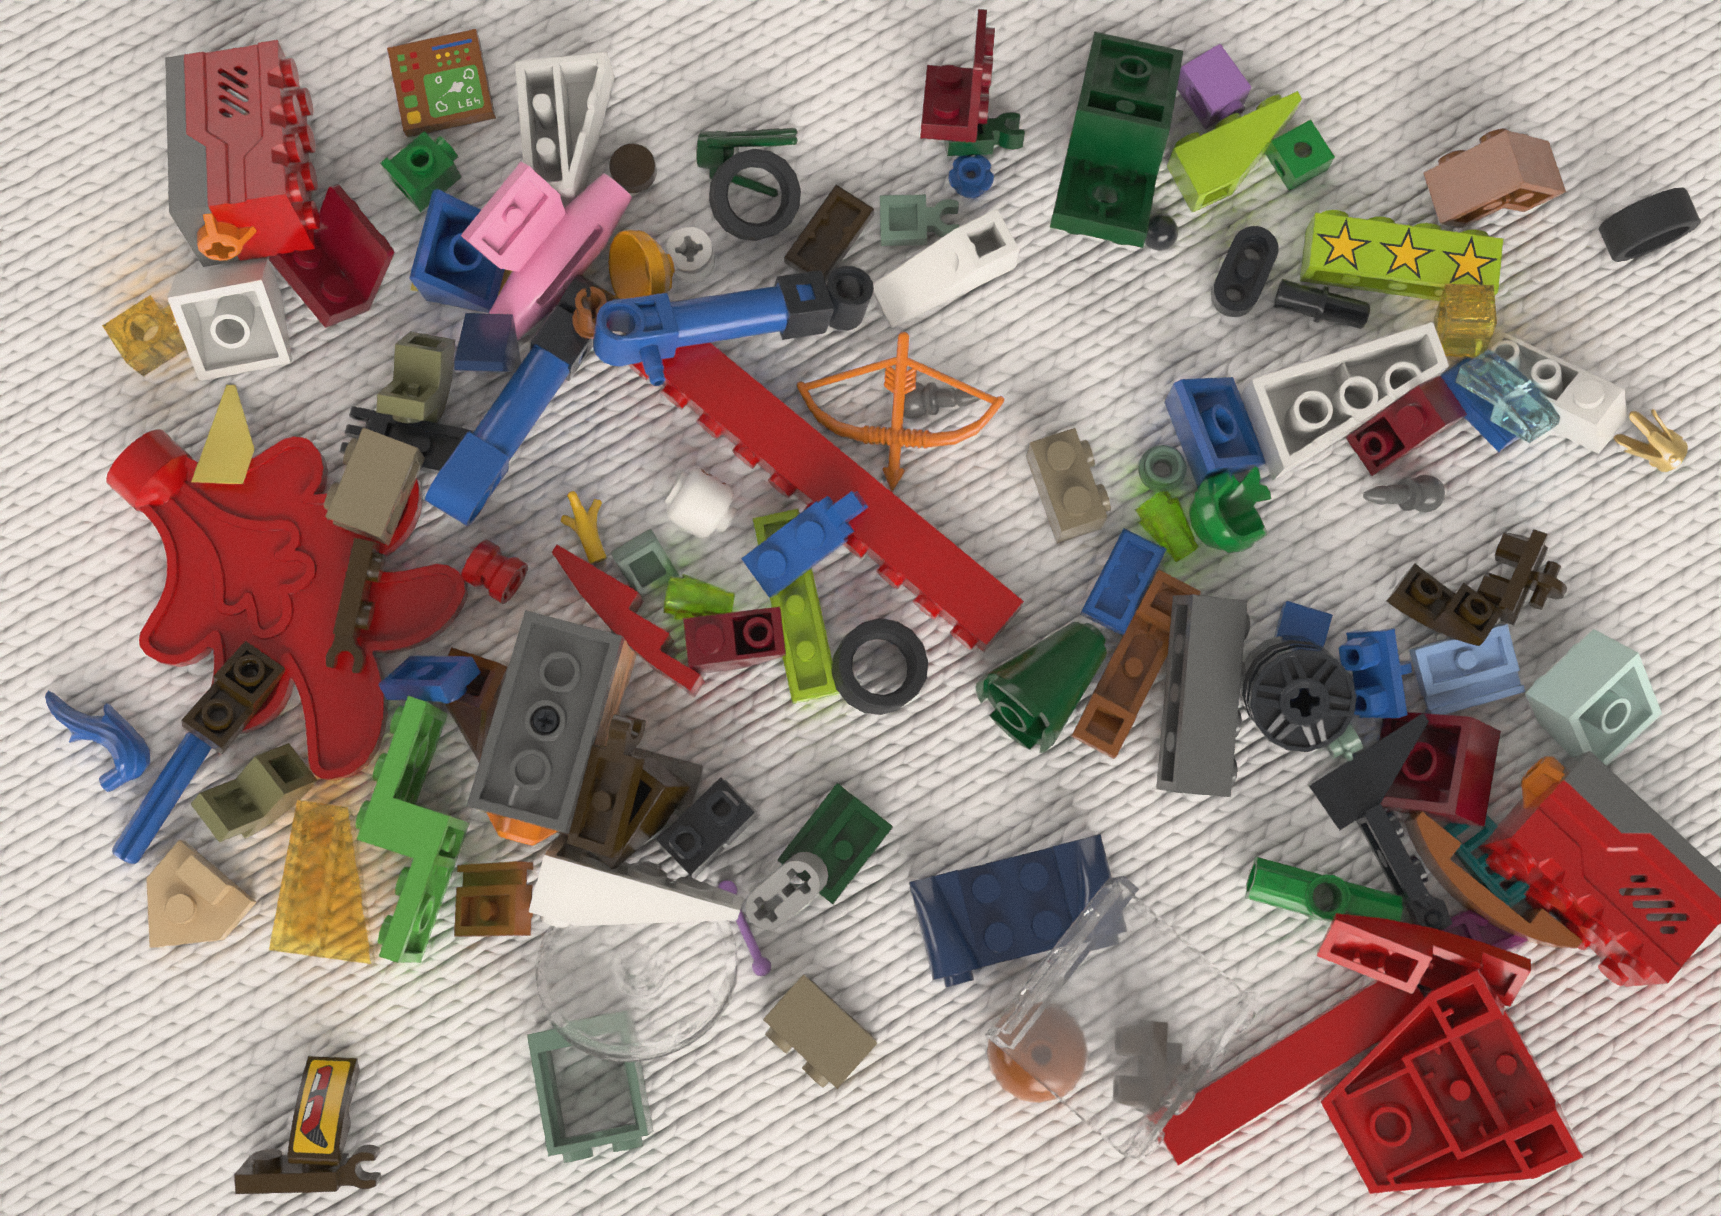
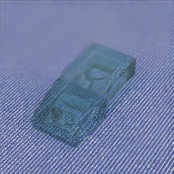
[1455,350,1561,444]

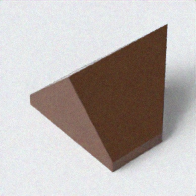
[445,647,508,762]

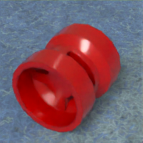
[461,539,528,604]

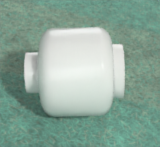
[663,468,737,539]

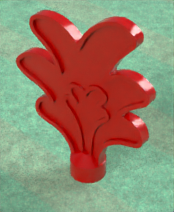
[106,429,468,781]

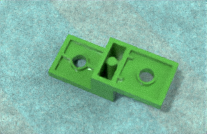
[355,696,470,963]

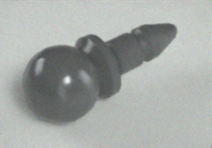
[903,382,981,419]
[1363,475,1445,512]

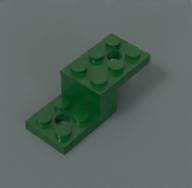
[1050,31,1184,248]

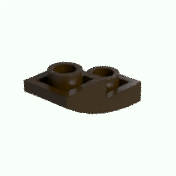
[1386,563,1503,646]
[181,641,285,754]

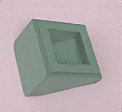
[611,529,679,598]

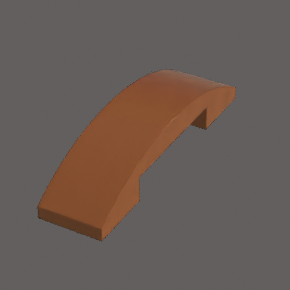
[1071,569,1201,759]
[1404,812,1582,949]

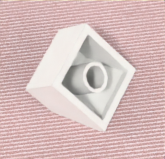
[167,257,292,381]

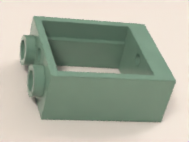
[527,1013,654,1163]

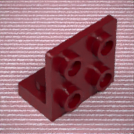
[920,9,995,143]
[269,184,394,328]

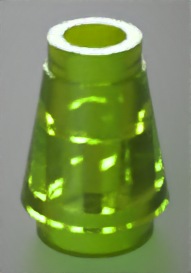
[1134,488,1199,562]
[663,573,735,620]

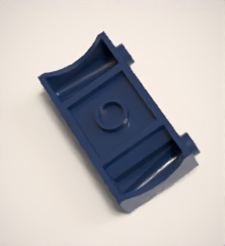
[908,834,1126,987]

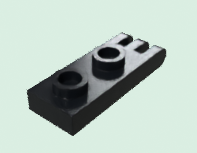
[339,406,473,474]

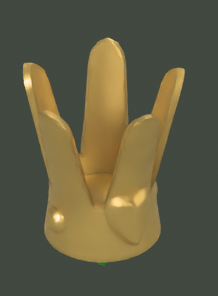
[1613,409,1688,472]

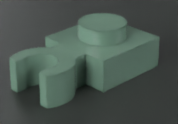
[880,194,959,246]

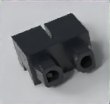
[656,777,760,879]

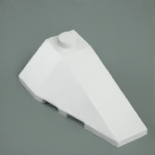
[529,834,744,927]

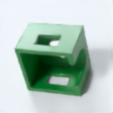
[1265,119,1335,191]

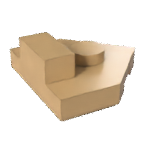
[146,840,256,948]

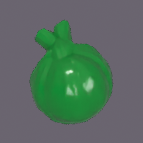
[1189,466,1272,554]

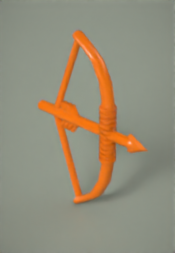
[796,332,1005,492]

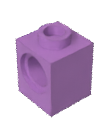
[1177,44,1251,130]

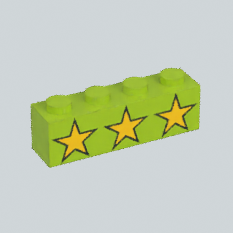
[1300,210,1504,307]

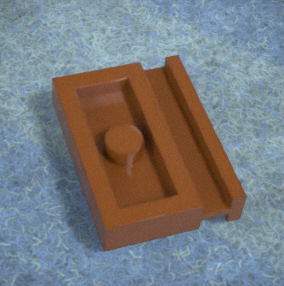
[454,861,533,937]

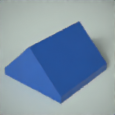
[409,189,505,313]
[1164,377,1266,488]

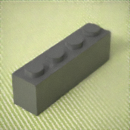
[1156,594,1250,797]

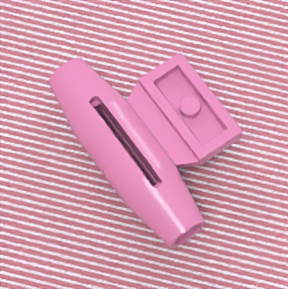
[461,162,632,341]

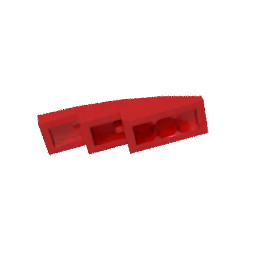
[552,544,705,698]
[1317,913,1531,1007]

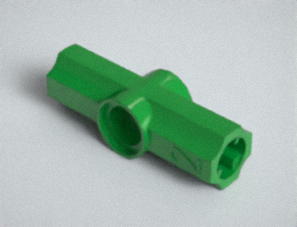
[1245,857,1403,922]

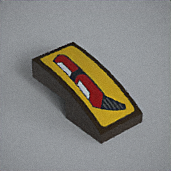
[287,1056,360,1166]

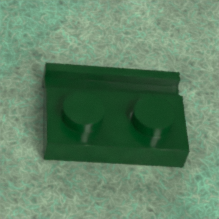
[777,783,893,905]

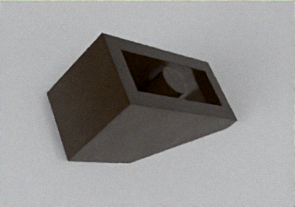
[590,757,690,869]

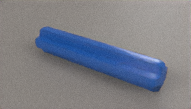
[112,732,212,864]

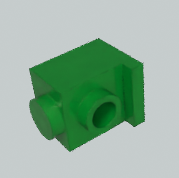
[380,131,462,213]

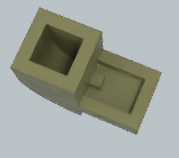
[376,331,456,423]
[191,743,318,843]

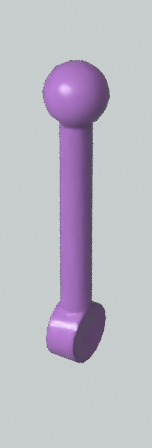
[718,880,771,976]

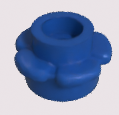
[948,155,994,198]

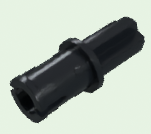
[1273,278,1370,329]

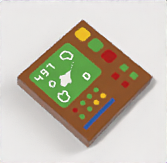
[387,29,496,138]

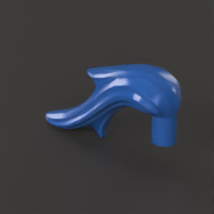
[45,690,150,792]

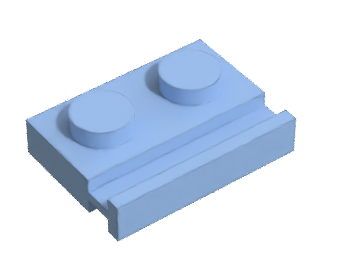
[1409,624,1525,715]

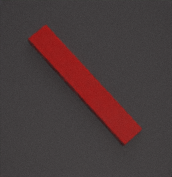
[1150,980,1424,1166]

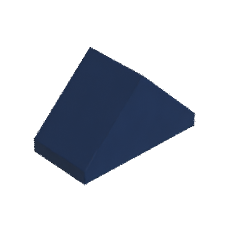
[454,313,521,372]

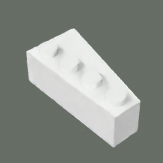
[1241,322,1449,481]

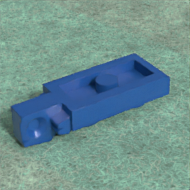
[741,491,868,597]

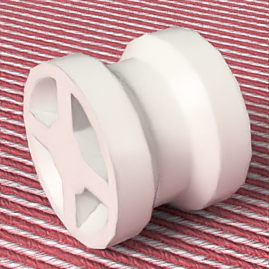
[666,227,715,283]

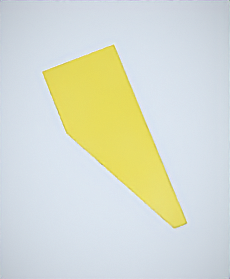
[191,385,255,484]

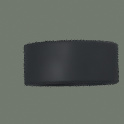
[709,149,801,241]
[1599,187,1701,262]
[832,618,928,715]

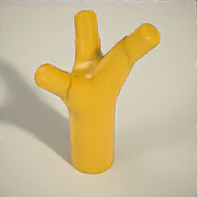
[560,491,607,565]

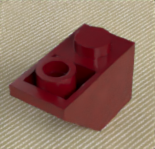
[1345,376,1467,476]
[683,606,786,674]

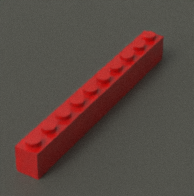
[628,343,1024,652]

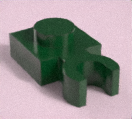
[944,112,1025,156]

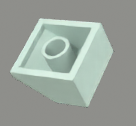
[1525,629,1662,766]

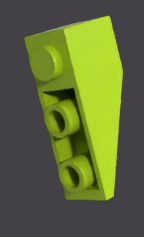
[1167,91,1302,213]

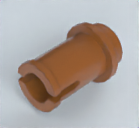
[572,287,607,339]

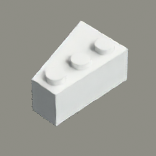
[515,52,615,207]

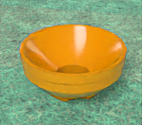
[608,230,675,299]

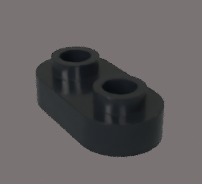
[1211,226,1279,317]

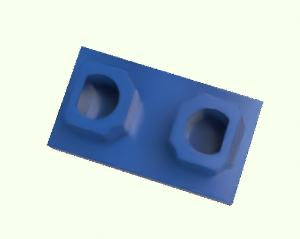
[1338,628,1412,718]

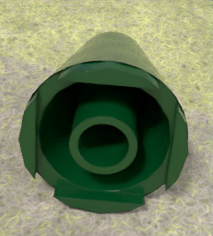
[975,622,1107,753]

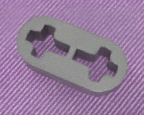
[745,852,828,930]

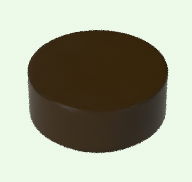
[609,144,657,193]

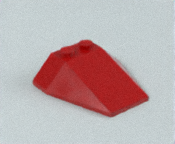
[1321,968,1583,1194]

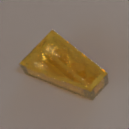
[269,800,376,964]

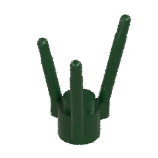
[696,128,798,197]

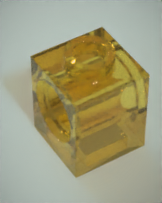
[1434,284,1497,358]
[102,295,187,377]

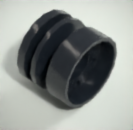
[1239,635,1357,752]

